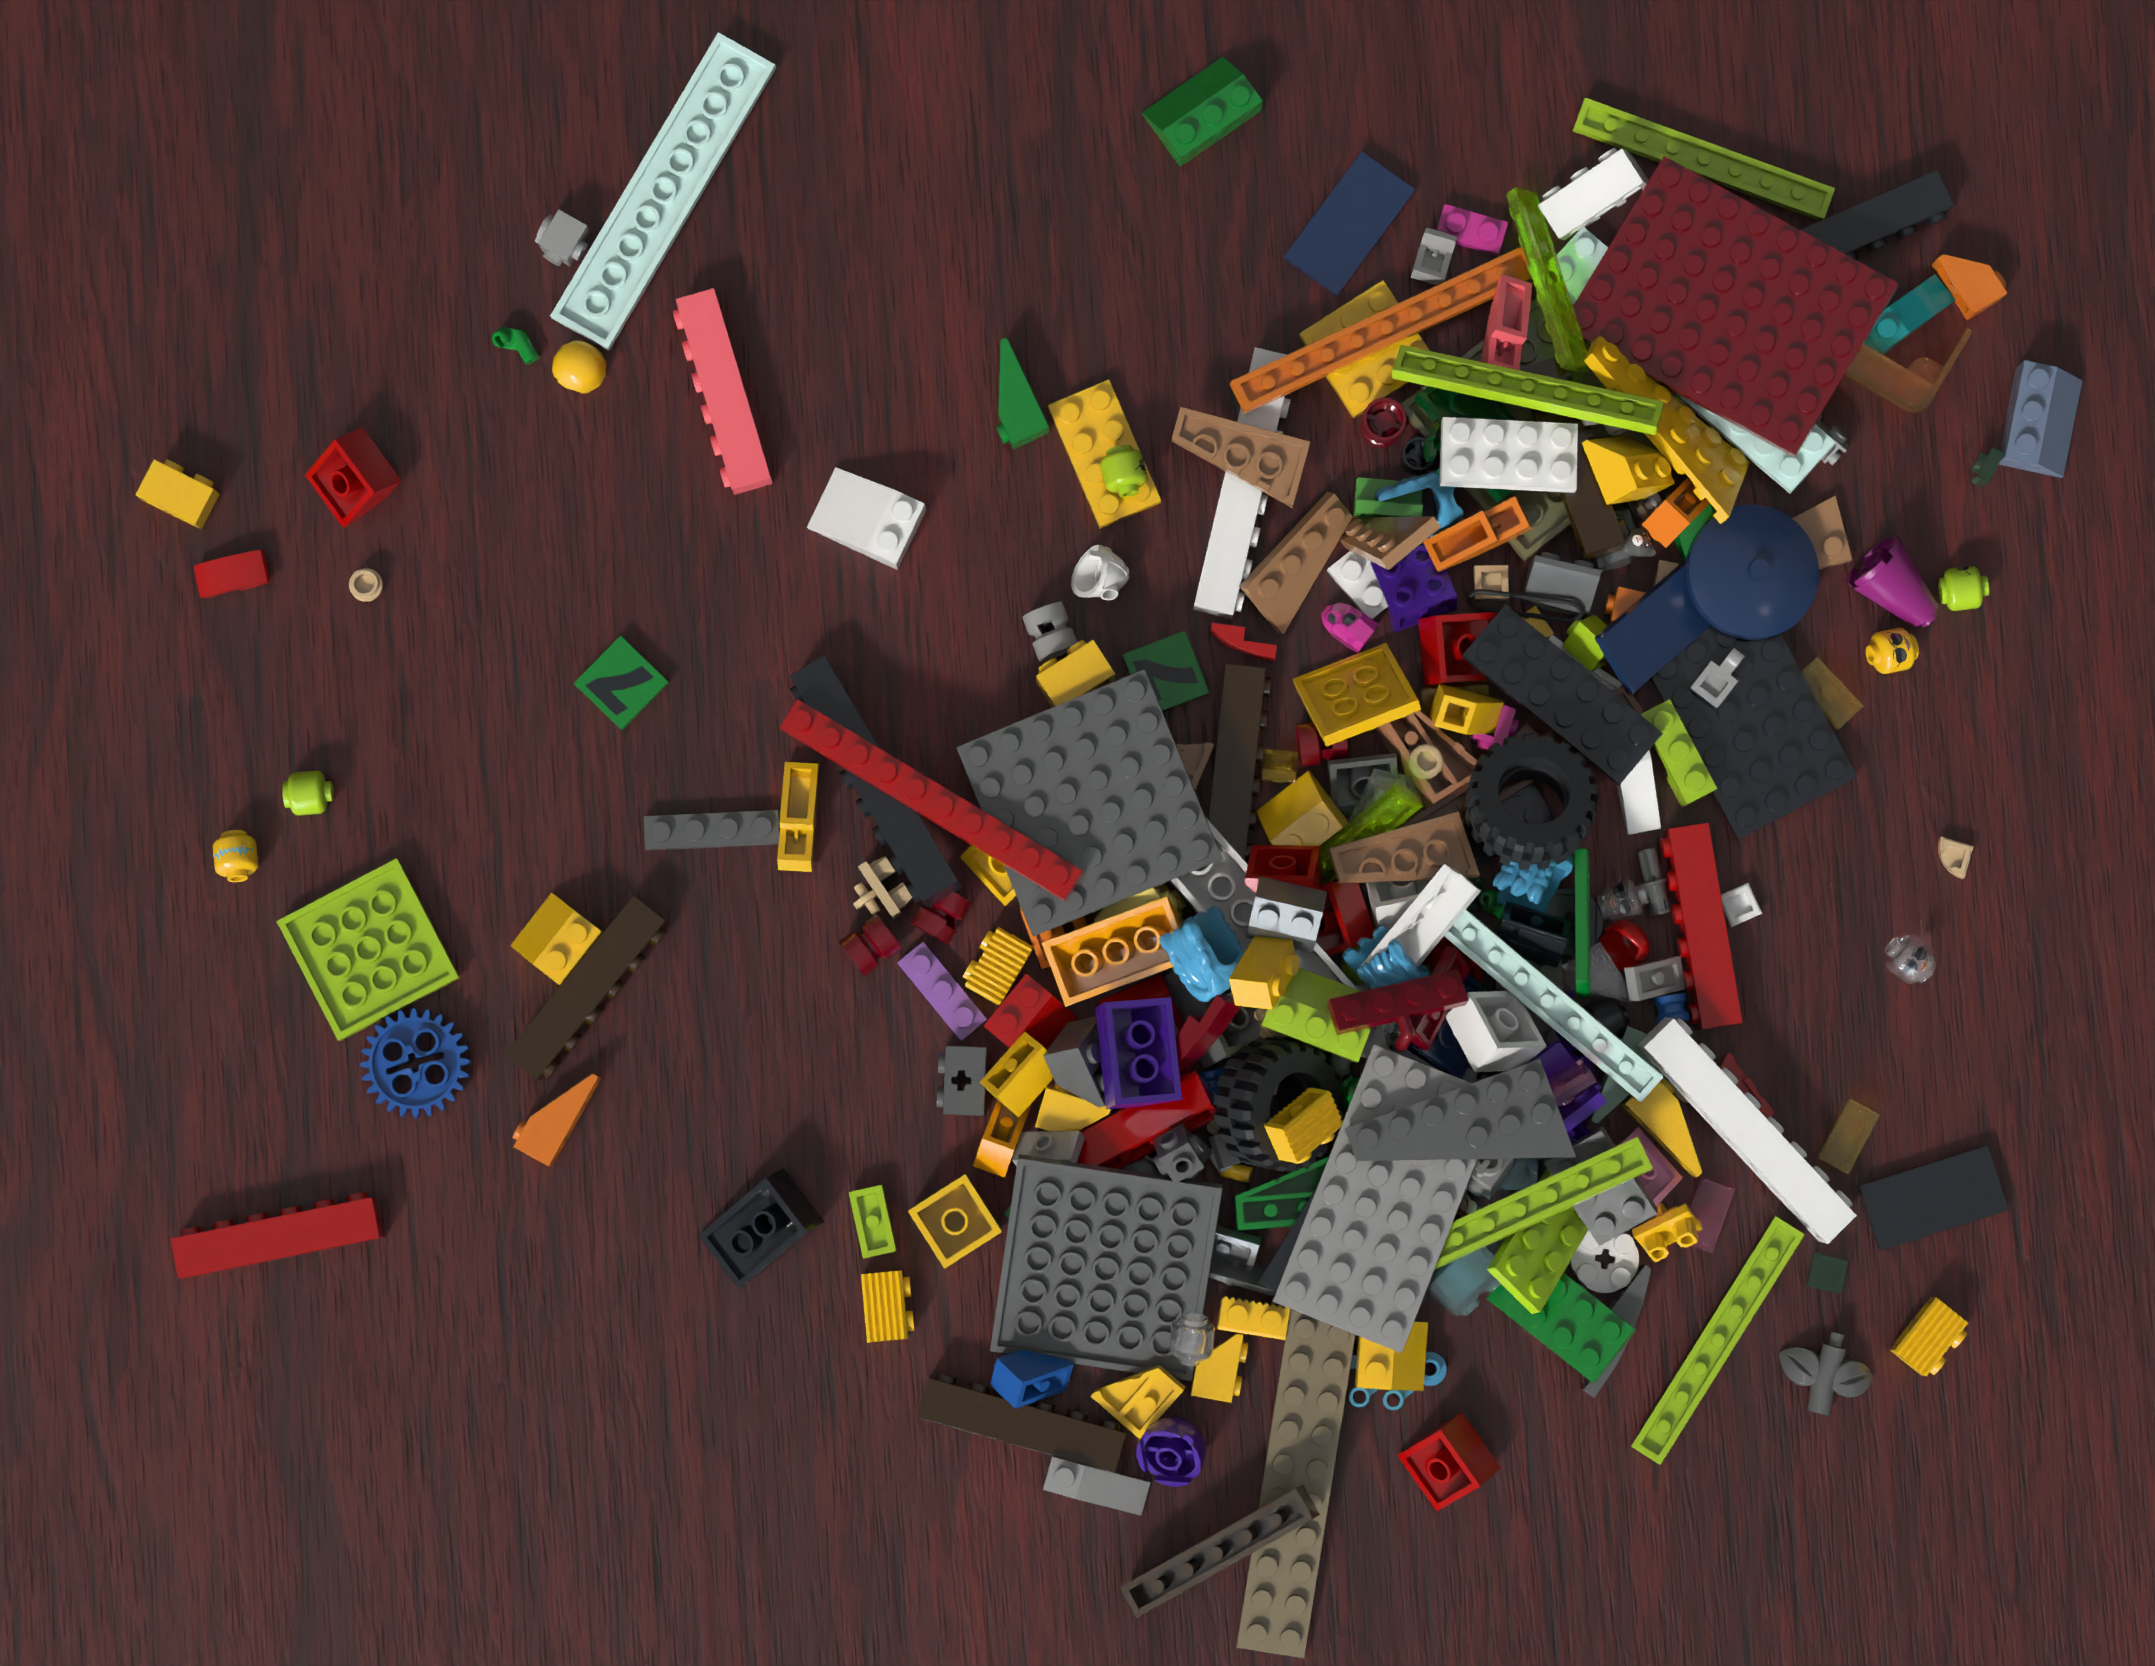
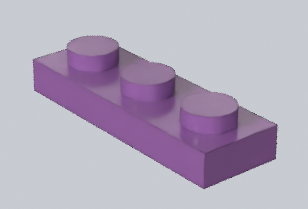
[897,942,987,1042]

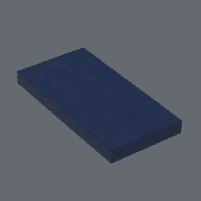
[1283,151,1416,297]
[1595,560,1711,693]

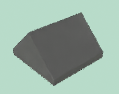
[1326,753,1399,815]

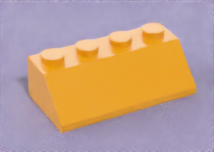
[1042,896,1184,1007]

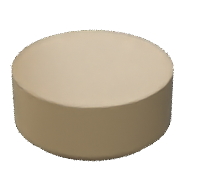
[1408,744,1443,780]

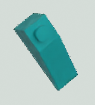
[1864,274,1955,360]

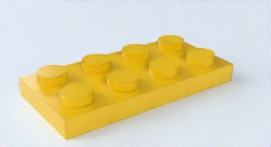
[1048,380,1161,529]

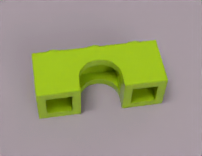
[1640,699,1717,808]

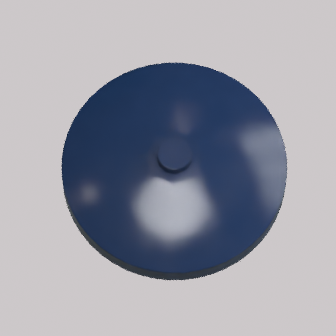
[1685,505,1819,640]

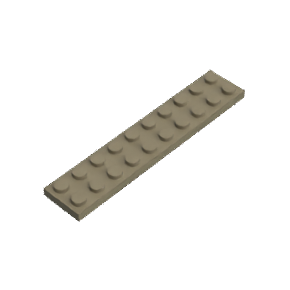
[1236,1309,1355,1658]

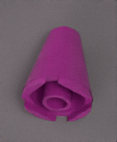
[1846,536,1938,627]

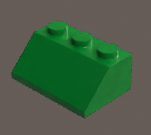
[1142,57,1263,167]

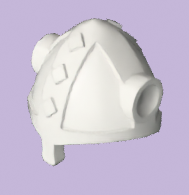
[1071,545,1129,600]

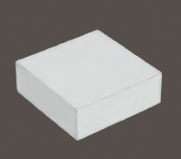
[1721,883,1762,928]

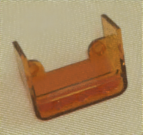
[1846,328,1973,413]

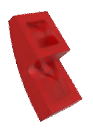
[193,550,271,599]
[1210,623,1277,663]

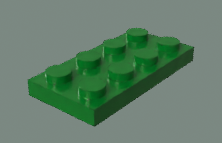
[1486,1273,1637,1384]

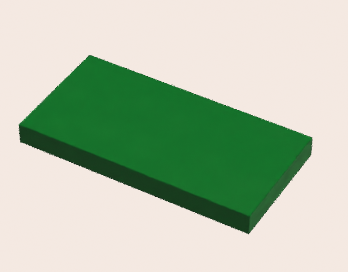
[1575,849,1591,999]

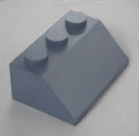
[1997,360,2083,478]

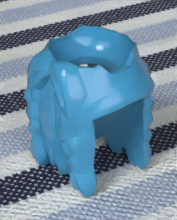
[1375,470,1464,537]
[1493,852,1575,913]
[1159,905,1245,1002]
[1342,925,1430,990]

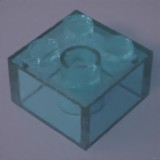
[1427,1246,1501,1316]

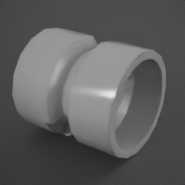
[1022,602,1078,662]

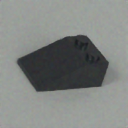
[698,1168,825,1289]

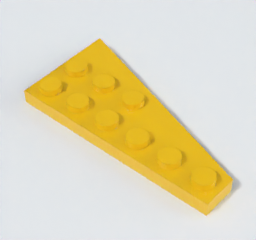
[1584,335,1750,524]

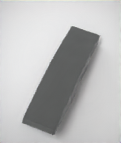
[1580,1265,1651,1398]

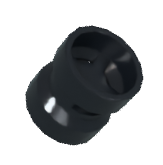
[1400,437,1436,476]

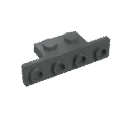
[1208,1225,1275,1296]

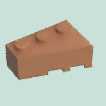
[1375,711,1477,809]

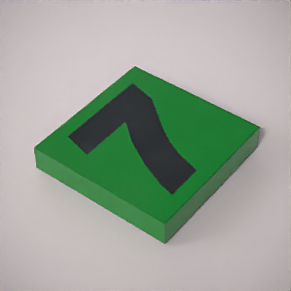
[1122,631,1209,711]
[574,635,669,731]

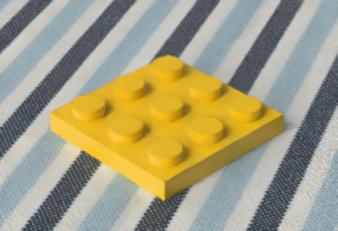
[1299,280,1430,419]
[1293,643,1421,747]

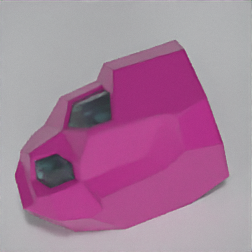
[1321,603,1379,653]

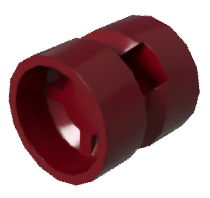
[1360,397,1406,449]
[1295,721,1348,767]
[910,892,972,945]
[839,914,902,977]

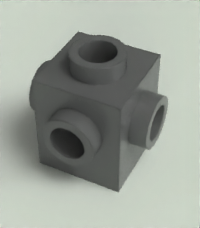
[1153,1123,1205,1184]

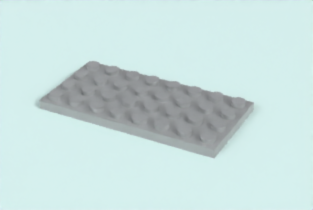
[1272,1044,1477,1353]

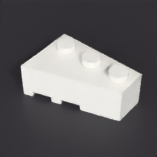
[1538,148,1649,240]

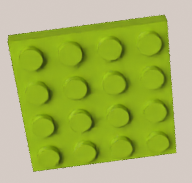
[276,858,460,1041]

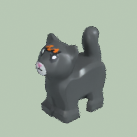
[1593,526,1656,574]

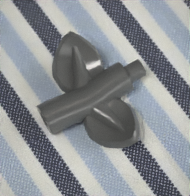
[1779,1331,1873,1416]

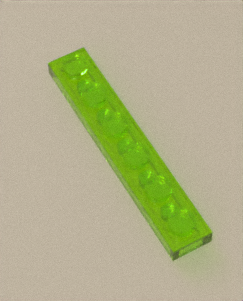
[1506,187,1589,373]

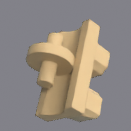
[853,856,913,919]

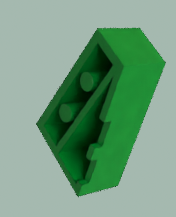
[1234,1157,1329,1231]

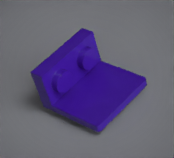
[1371,539,1457,633]
[1526,1040,1607,1133]

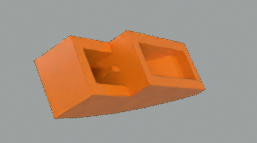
[1423,496,1534,572]

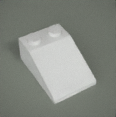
[807,467,926,570]

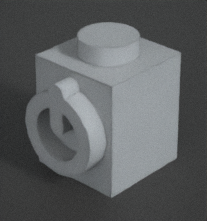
[535,209,591,267]
[1466,1158,1514,1200]

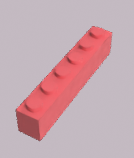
[672,288,773,495]

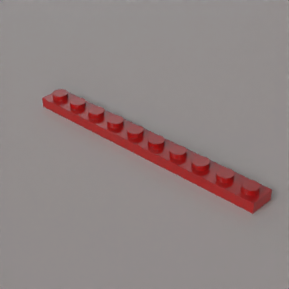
[779,699,1084,902]

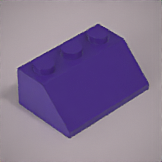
[1095,997,1182,1109]

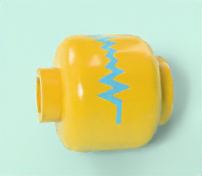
[212,830,258,882]

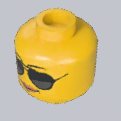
[1866,628,1919,674]

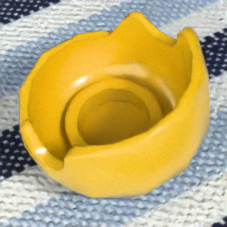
[552,340,607,394]

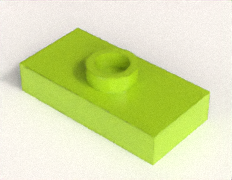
[849,1185,897,1259]

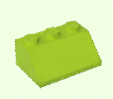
[1261,968,1371,1063]

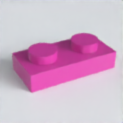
[1437,204,1508,256]

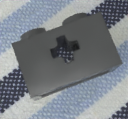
[937,1046,987,1116]

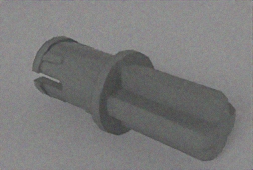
[1638,847,1672,916]

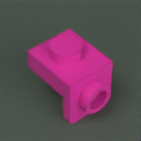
[1469,705,1519,752]

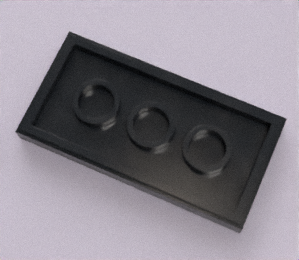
[1857,1145,2009,1251]

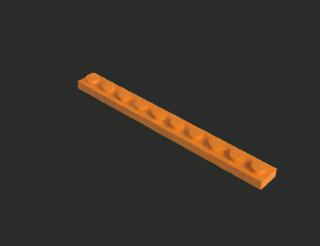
[1230,245,1540,414]

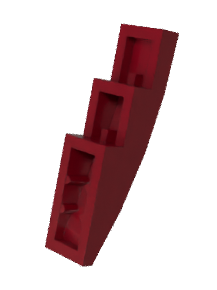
[1175,995,1241,1075]

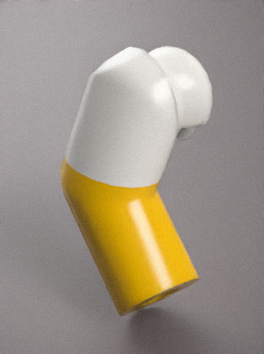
[1210,1149,1253,1183]

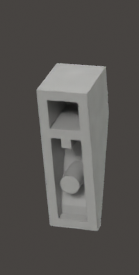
[1043,1456,1151,1515]

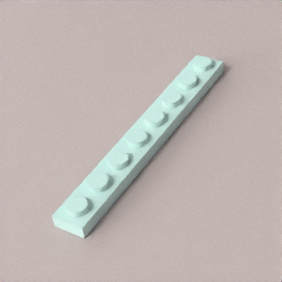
[1444,909,1663,1102]

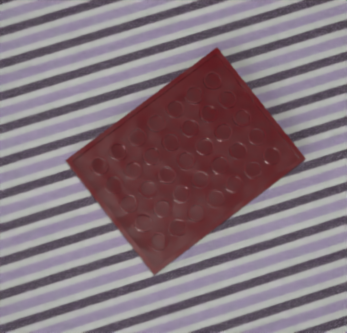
[1561,156,1899,458]

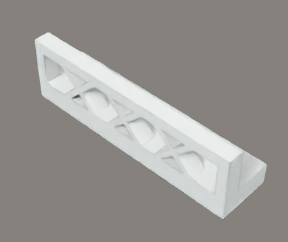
[1361,864,1481,967]

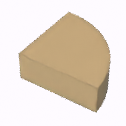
[1938,836,1974,879]

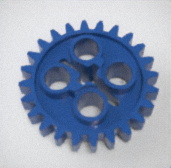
[360,1008,472,1118]

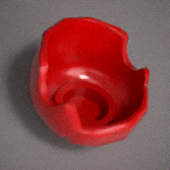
[1599,919,1650,972]

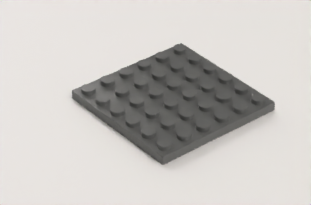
[956,669,1223,936]
[990,1154,1222,1381]

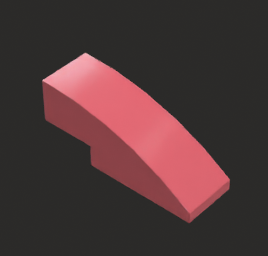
[1480,274,1533,370]

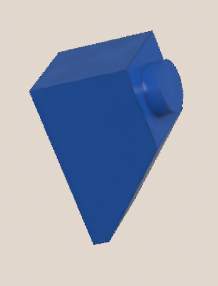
[990,1349,1074,1409]

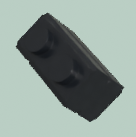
[1495,901,1572,968]

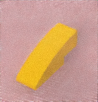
[777,762,819,872]

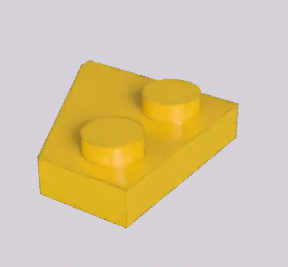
[1091,1365,1185,1439]

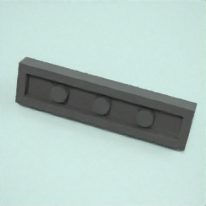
[644,810,780,851]

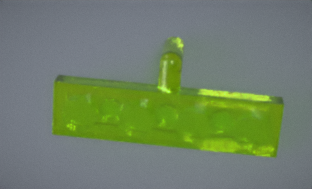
[1320,783,1422,885]

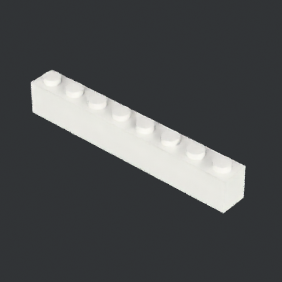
[1193,347,1291,619]
[1636,1017,1857,1244]

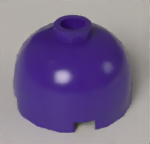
[1136,1417,1207,1487]

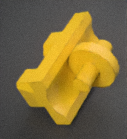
[1632,1203,1703,1262]

